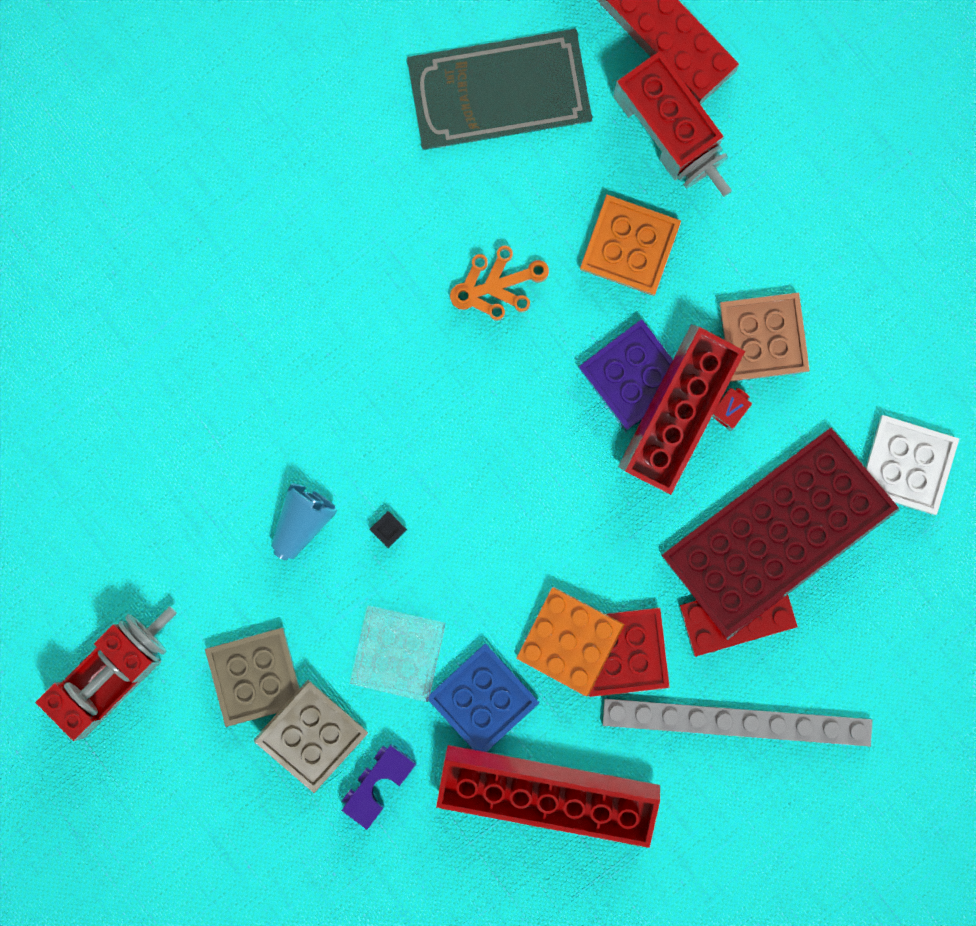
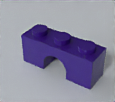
[341,744,417,830]

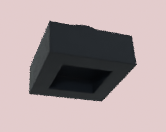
[369,511,407,549]

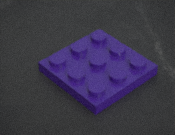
[578,319,673,431]

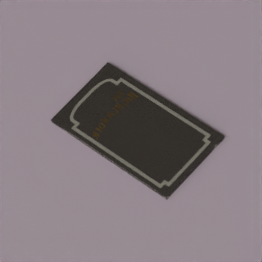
[406,29,593,150]

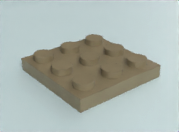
[205,628,300,727]
[253,680,368,793]

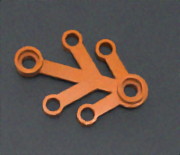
[450,246,549,321]

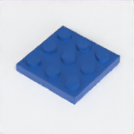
[426,643,540,752]

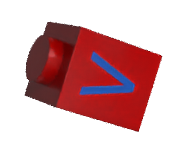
[712,388,752,431]

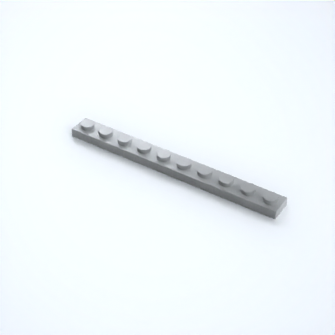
[602,699,872,747]

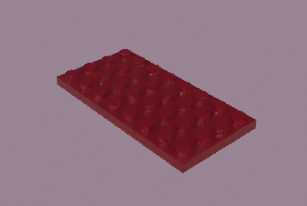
[661,428,899,640]

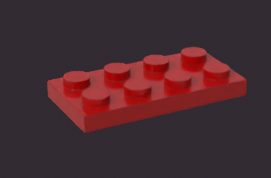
[679,595,798,657]

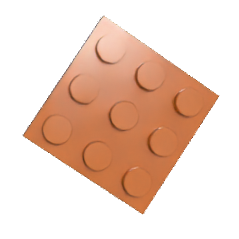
[580,195,681,296]
[516,587,625,697]

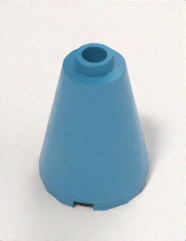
[271,483,337,561]

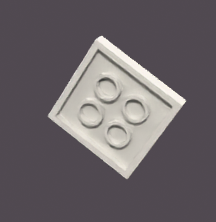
[866,415,959,515]

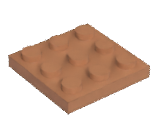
[719,293,810,382]

